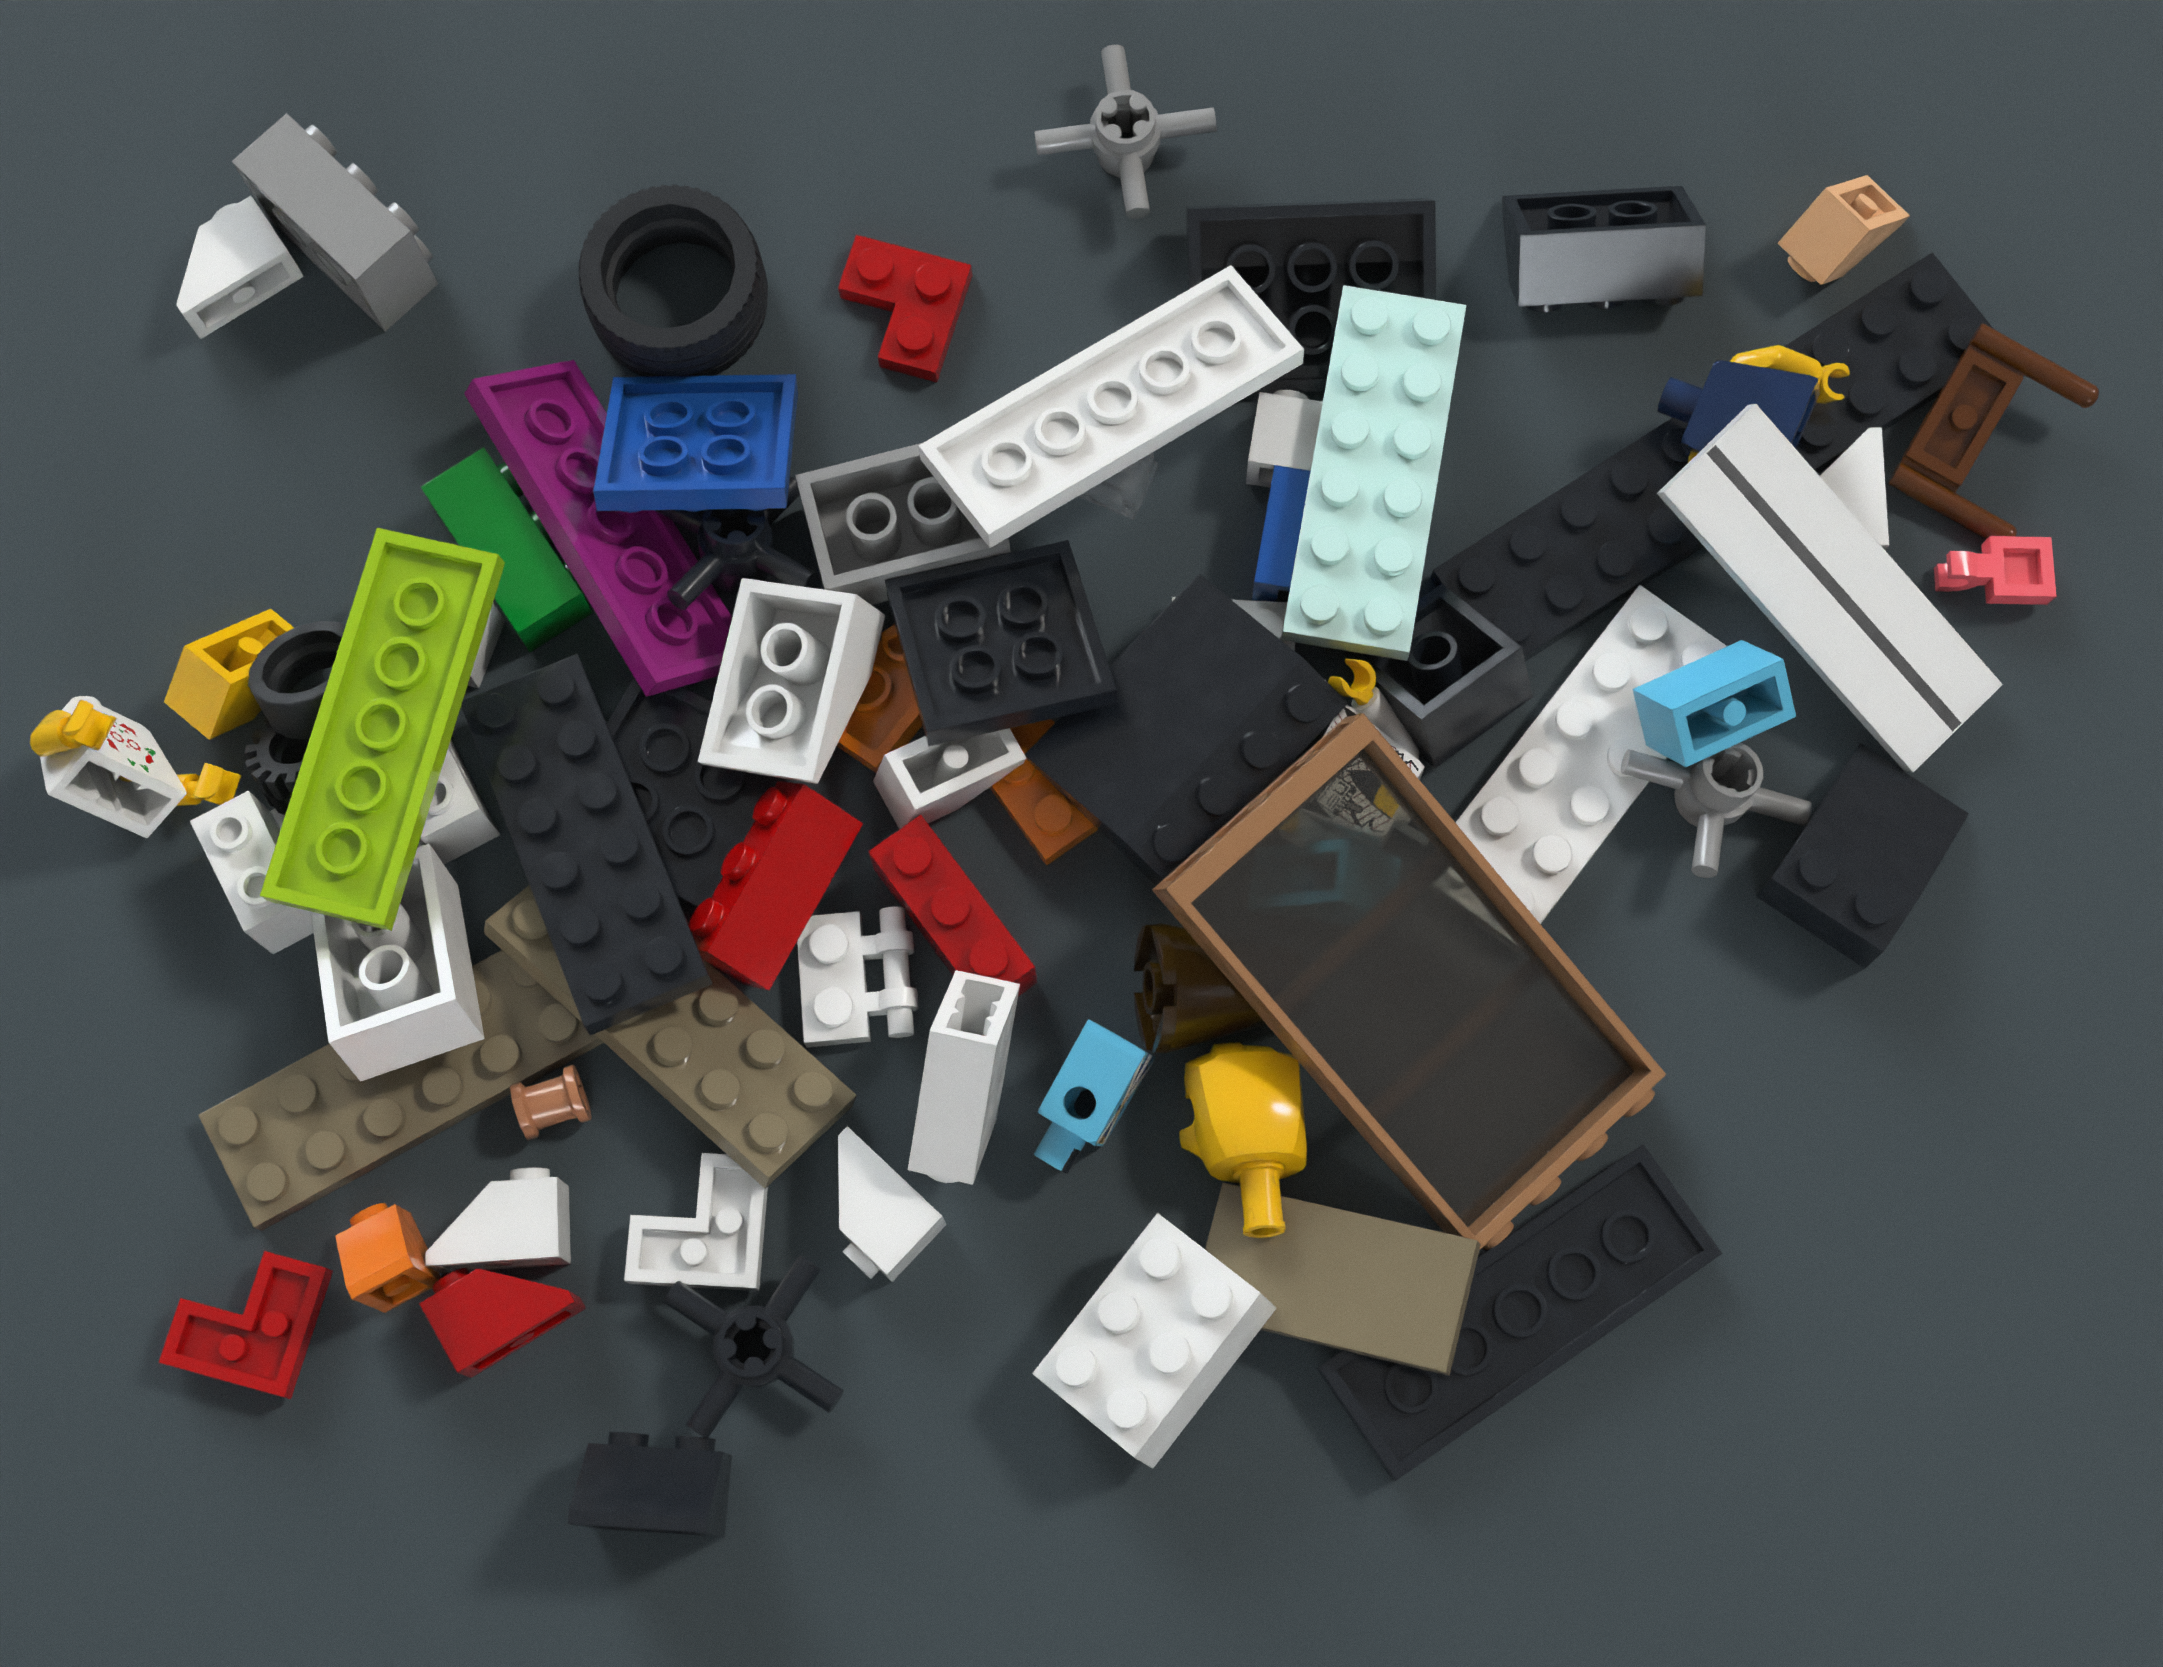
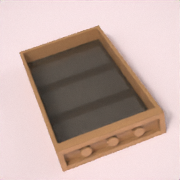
[1152,713,1666,1250]

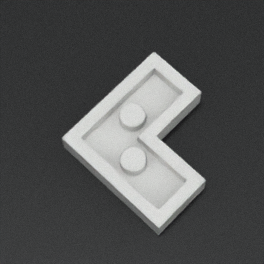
[624,1153,768,1291]

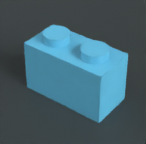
[1632,640,1796,767]

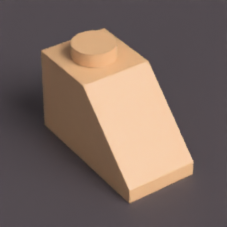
[1778,175,1910,285]

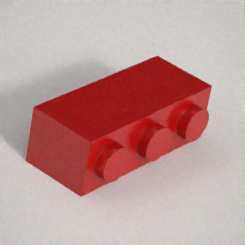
[689,781,863,991]
[868,814,1037,997]

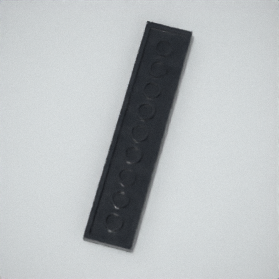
[1430,252,1994,662]

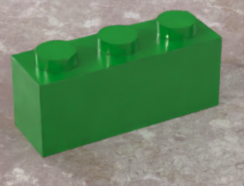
[421,447,593,653]

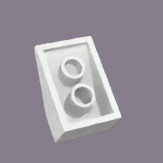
[698,578,885,784]

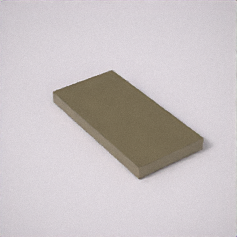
[1205,1183,1481,1376]

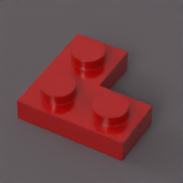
[838,235,973,382]
[158,1251,333,1399]

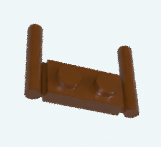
[1887,323,2099,539]

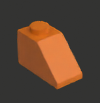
[335,1203,442,1313]

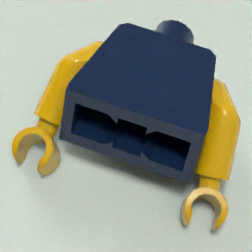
[1657,345,1850,463]

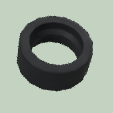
[248,621,346,740]

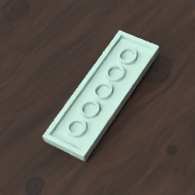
[1281,285,1466,661]

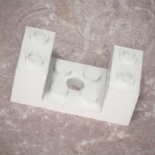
[190,740,500,954]

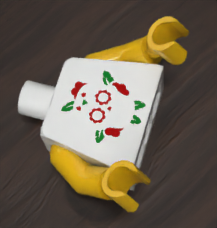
[29,696,242,838]

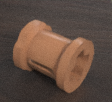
[510,1065,592,1141]

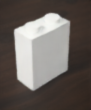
[908,970,1020,1185]

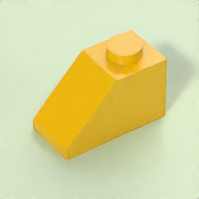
[164,609,294,740]

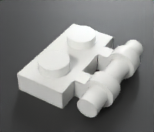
[797,907,919,1047]

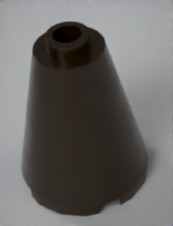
[1134,923,1318,1054]

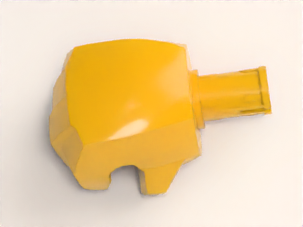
[1179,1043,1307,1238]

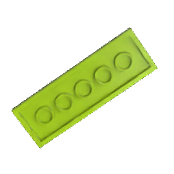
[260,528,505,931]

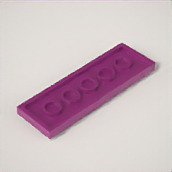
[464,360,732,697]

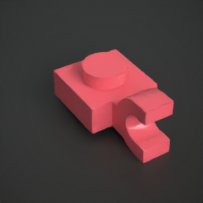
[1934,536,2057,605]

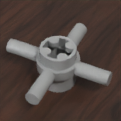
[1034,45,1217,219]
[1621,742,1812,878]

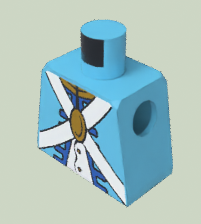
[1034,1019,1156,1174]

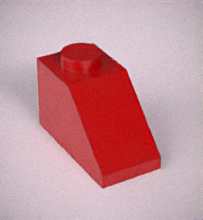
[419,1267,586,1378]

